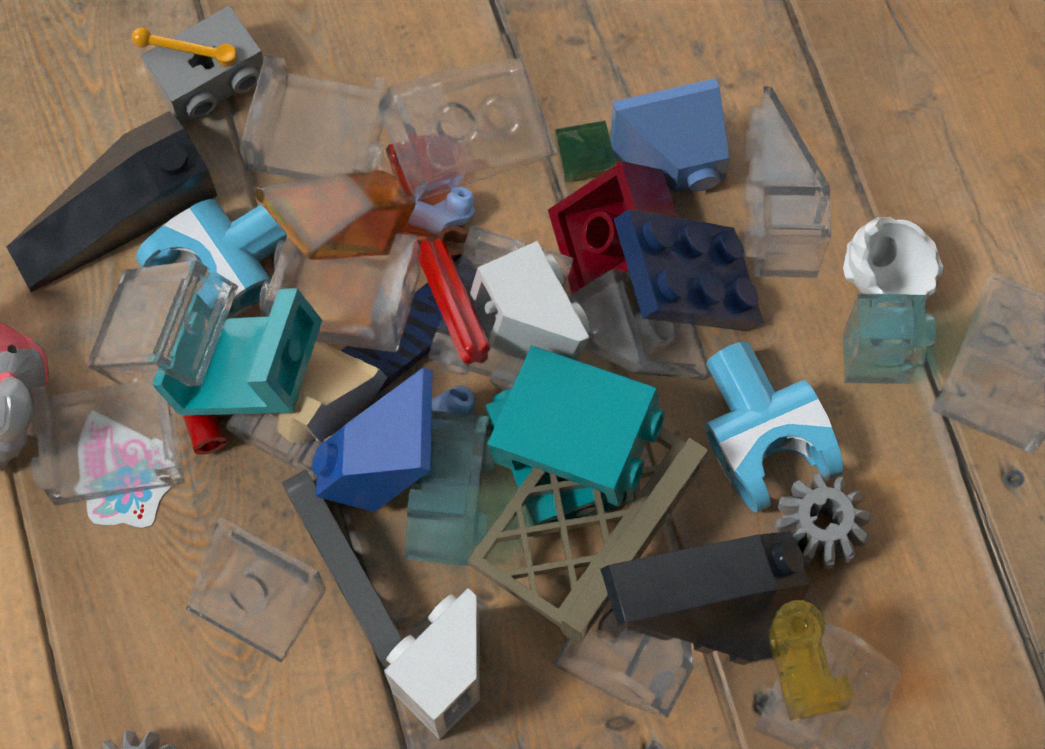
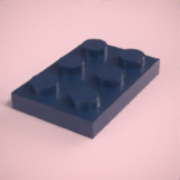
[614,209,764,331]

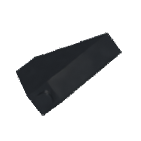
[600,531,809,665]

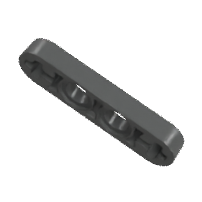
[281,469,402,667]

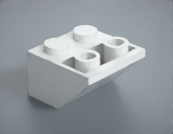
[469,241,590,361]
[384,588,480,740]

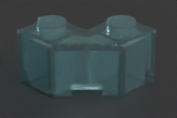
[405,411,496,566]

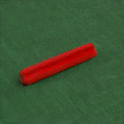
[417,239,491,365]

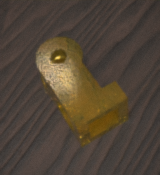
[769,600,854,722]

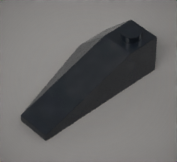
[6,111,218,292]

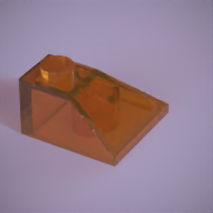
[254,170,416,260]

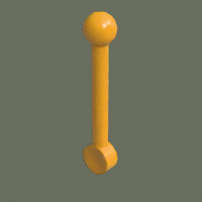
[131,27,237,67]

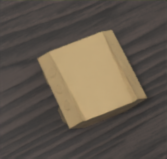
[276,339,387,443]

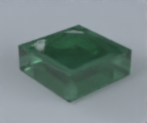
[555,120,615,183]

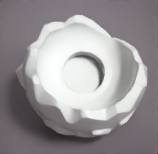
[843,217,943,308]

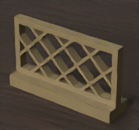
[467,427,708,645]

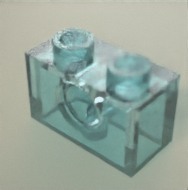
[843,294,936,384]

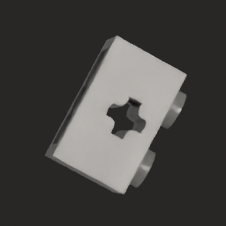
[140,5,267,125]

